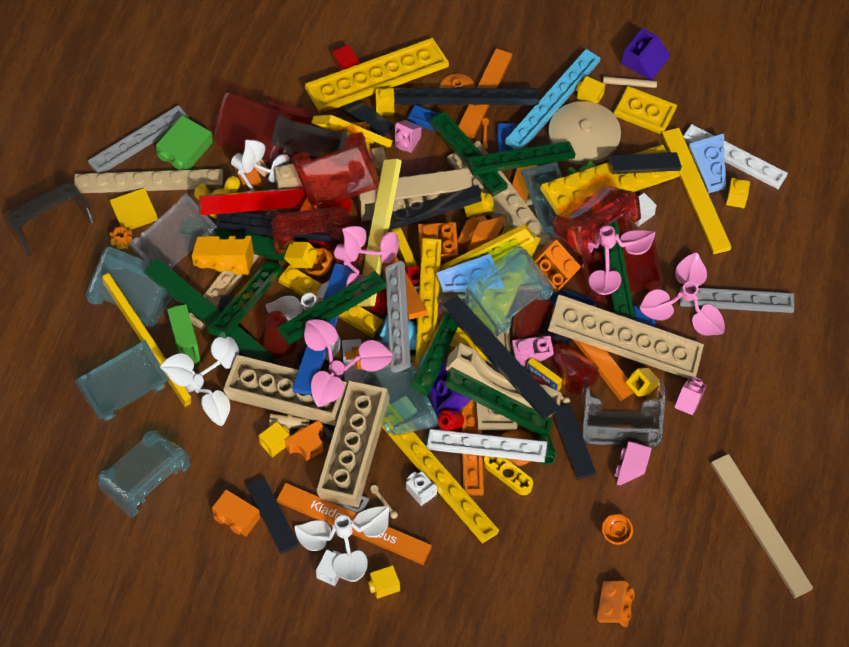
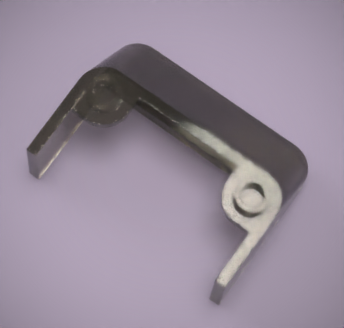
[271,115,362,167]
[3,182,93,257]
[582,377,666,447]

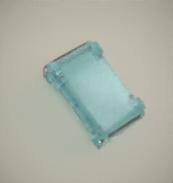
[465,246,553,336]
[85,247,172,327]
[74,340,169,422]
[362,361,439,436]
[98,431,191,519]

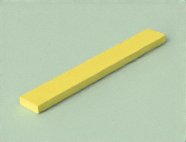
[357,159,402,307]

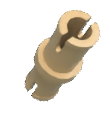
[269,414,310,430]

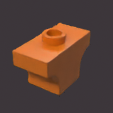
[285,420,324,461]

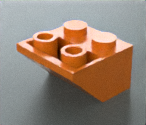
[418,223,458,266]
[530,239,581,293]

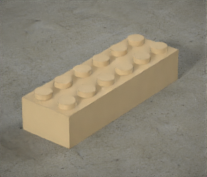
[358,168,472,222]
[223,355,348,426]
[317,381,390,508]

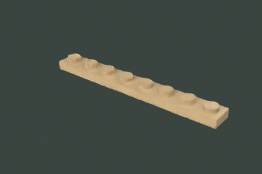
[74,169,223,194]

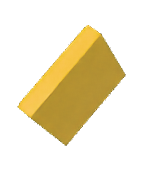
[110,188,158,231]

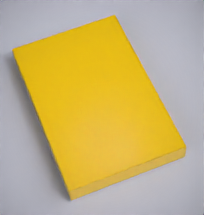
[614,86,677,135]

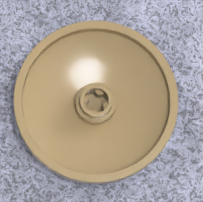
[548,101,621,165]

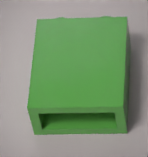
[156,115,213,170]
[167,304,201,364]

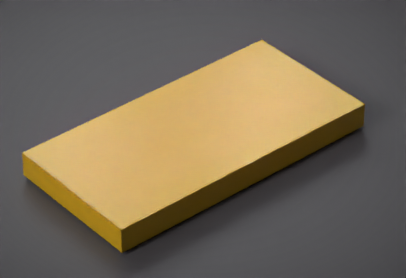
[312,115,392,148]

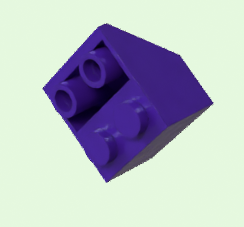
[621,28,670,81]

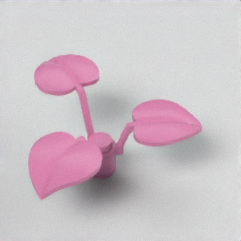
[334,226,399,287]
[569,226,655,295]
[639,253,725,336]
[304,320,393,407]

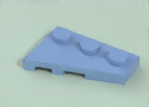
[689,134,726,193]
[436,254,504,292]

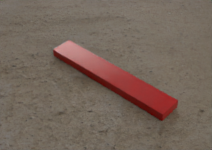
[199,187,305,215]

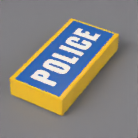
[527,358,562,391]

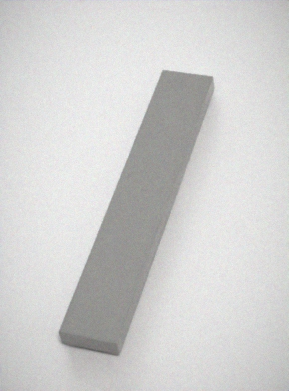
[88,105,189,173]
[385,261,411,373]
[680,287,794,313]

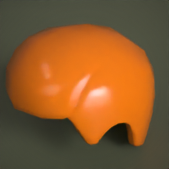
[305,247,333,276]
[602,514,633,545]

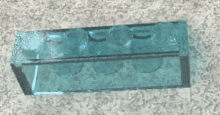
[521,162,580,239]

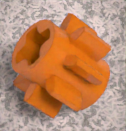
[110,226,133,250]

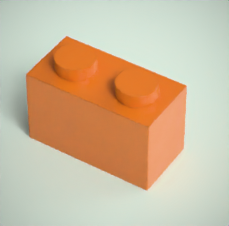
[212,490,260,536]

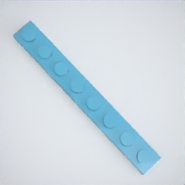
[505,49,601,150]

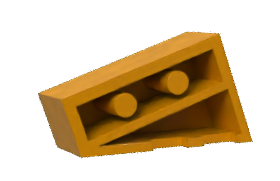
[192,236,254,275]

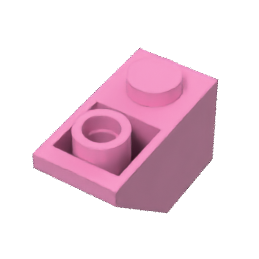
[395,120,422,153]
[511,336,554,367]
[675,377,707,415]
[615,442,652,485]

